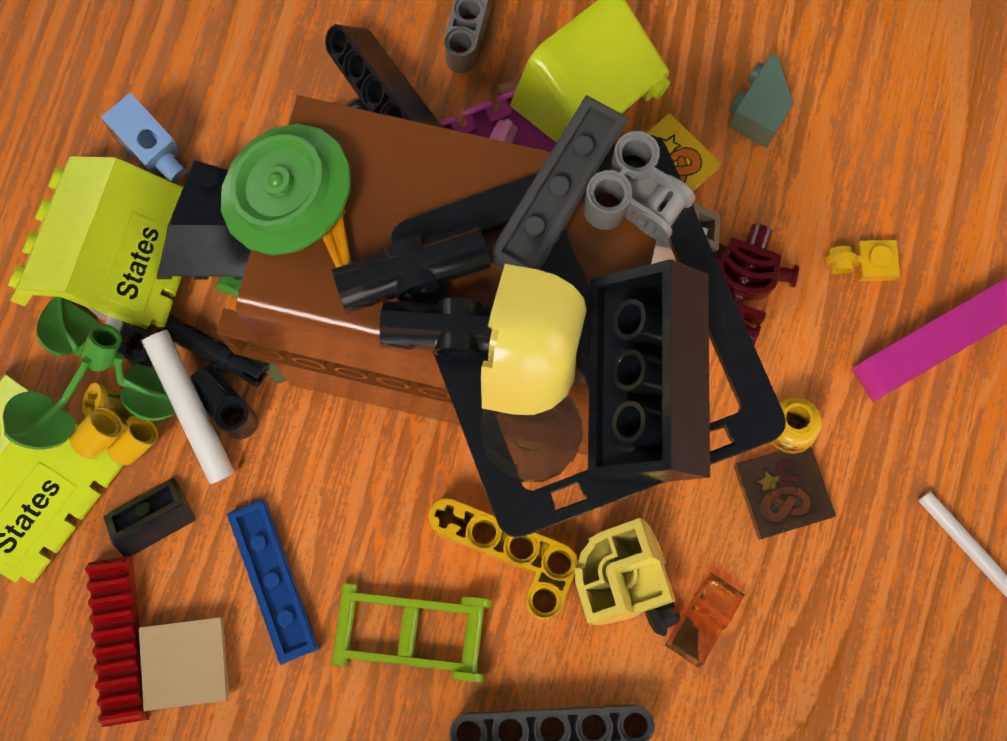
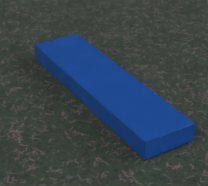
[226,499,320,665]

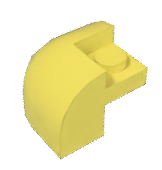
[481,264,587,415]
[574,518,676,625]

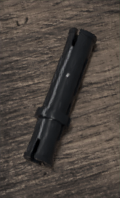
[156,313,269,387]

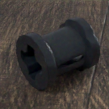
[118,326,153,367]

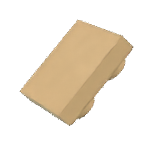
[139,617,229,711]

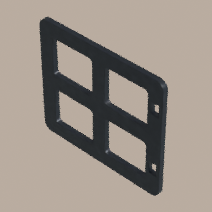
[391,135,786,538]

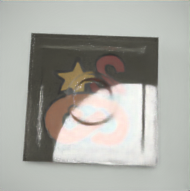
[733,446,836,540]

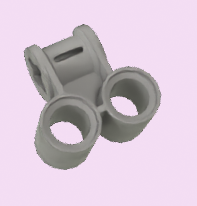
[583,131,695,241]

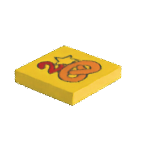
[647,113,722,192]

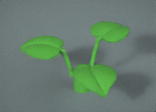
[2,297,176,450]

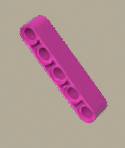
[851,278,1007,402]

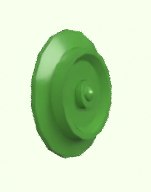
[221,124,351,256]

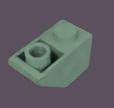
[729,53,793,148]

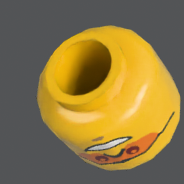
[772,397,822,454]

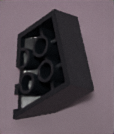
[157,160,251,280]

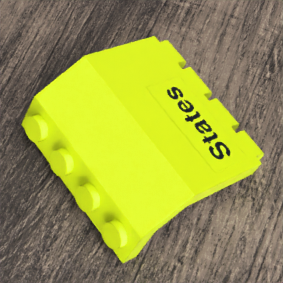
[8,156,183,330]
[0,372,123,583]

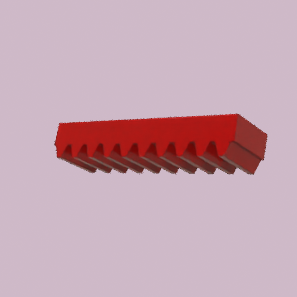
[85,556,148,727]

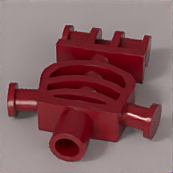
[713,224,799,345]

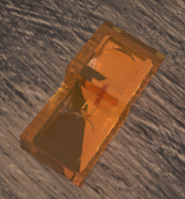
[665,572,745,668]

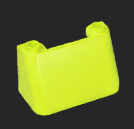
[510,0,671,143]

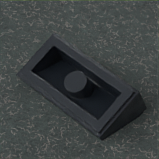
[103,478,195,557]

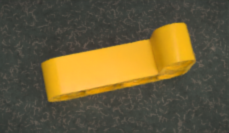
[428,498,578,621]

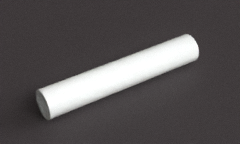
[142,330,235,484]

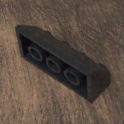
[588,259,710,482]

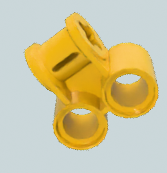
[69,383,158,465]

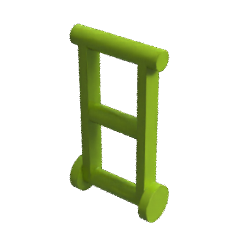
[331,583,493,683]

